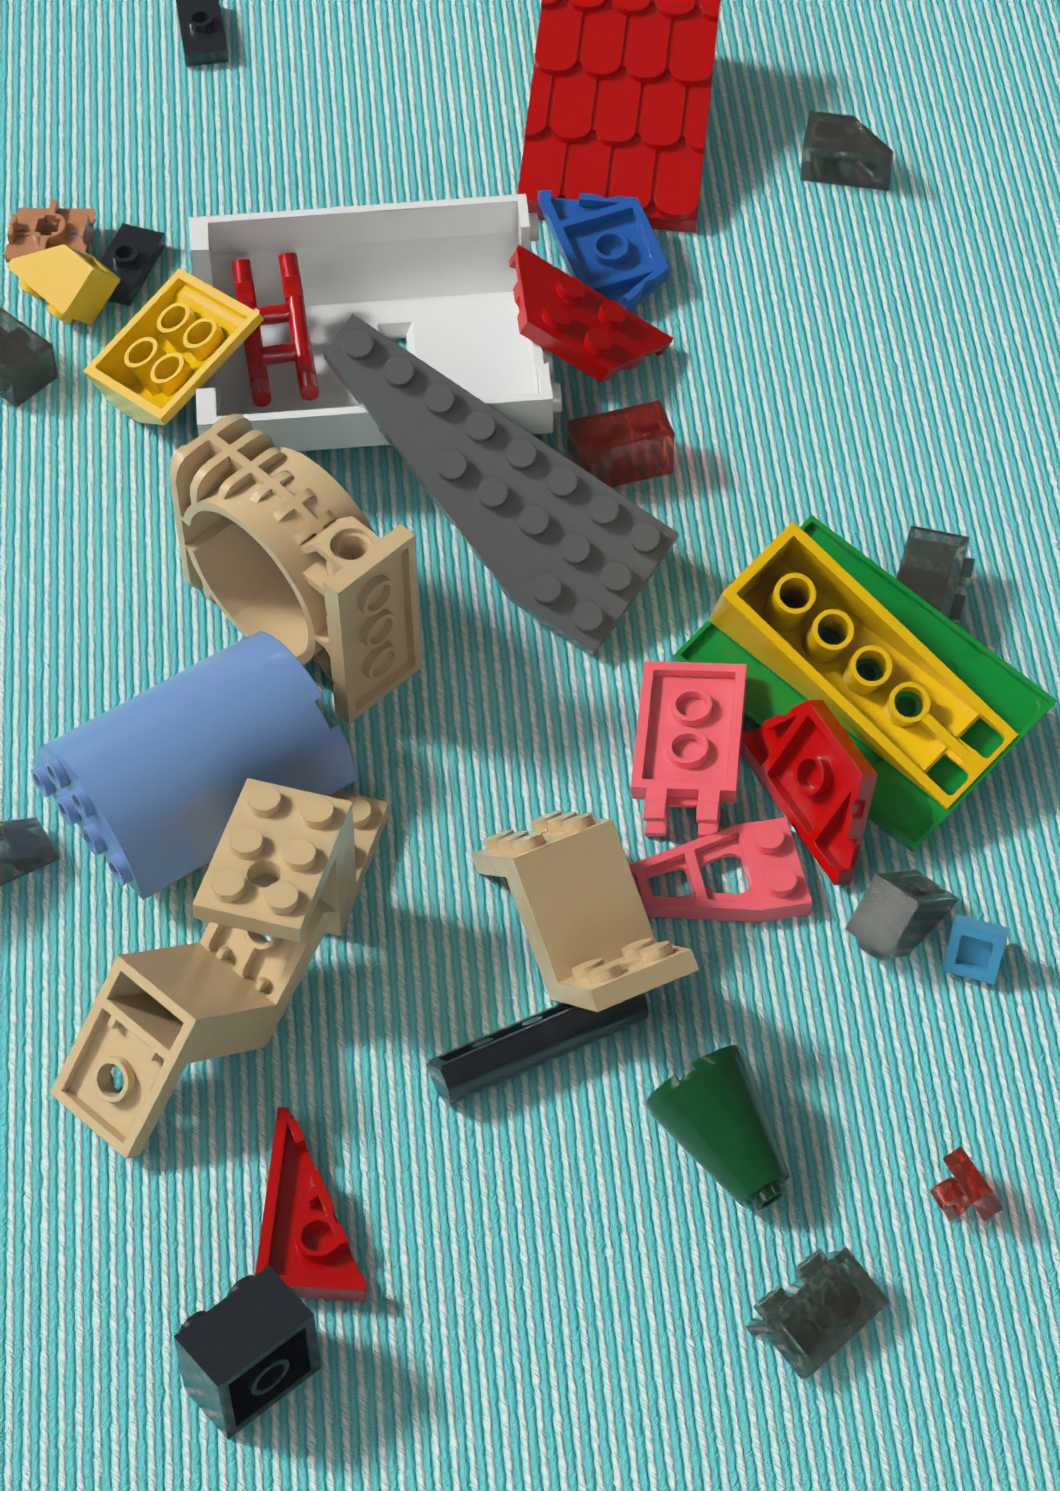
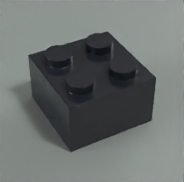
[173,1265,321,1440]

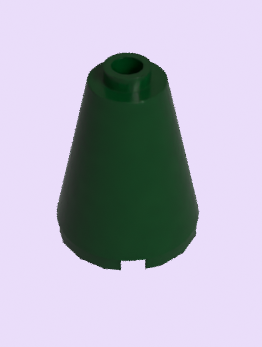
[646,1045,790,1210]

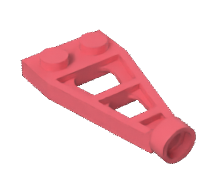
[629,817,813,922]

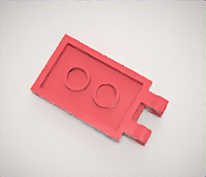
[631,661,747,838]

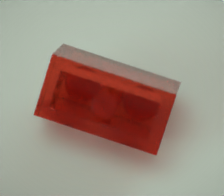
[567,400,675,488]

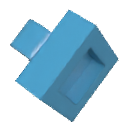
[942,914,1010,985]

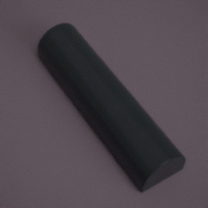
[426,993,649,1105]

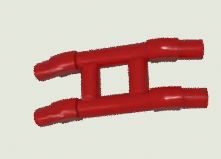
[232,253,319,407]

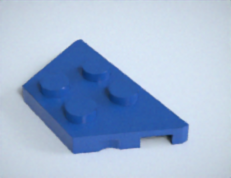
[537,190,670,311]

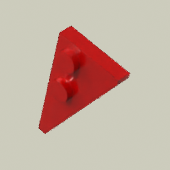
[255,1107,368,1302]

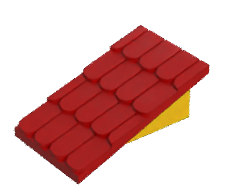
[518,0,721,233]

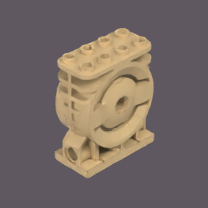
[169,414,423,724]

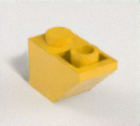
[7,244,121,326]

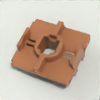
[4,200,96,263]

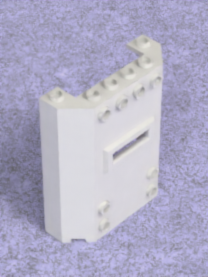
[189,194,562,451]

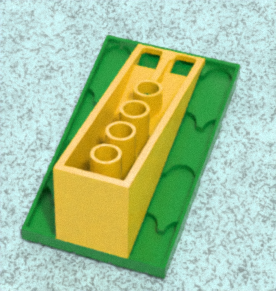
[672,515,1057,852]

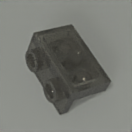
[745,1247,890,1379]

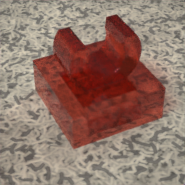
[930,1146,1003,1221]

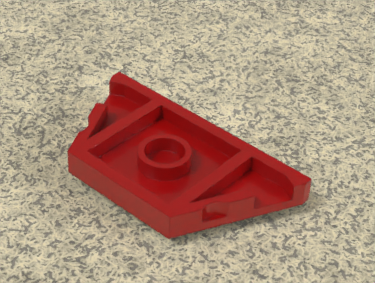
[509,245,673,383]
[741,700,878,885]

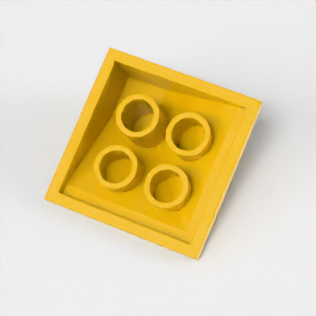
[83,268,264,425]

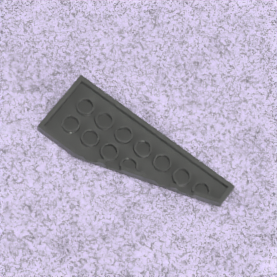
[324,314,679,657]

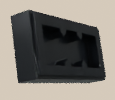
[176,0,229,67]
[100,223,166,306]

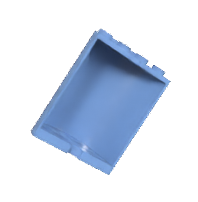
[31,631,359,900]

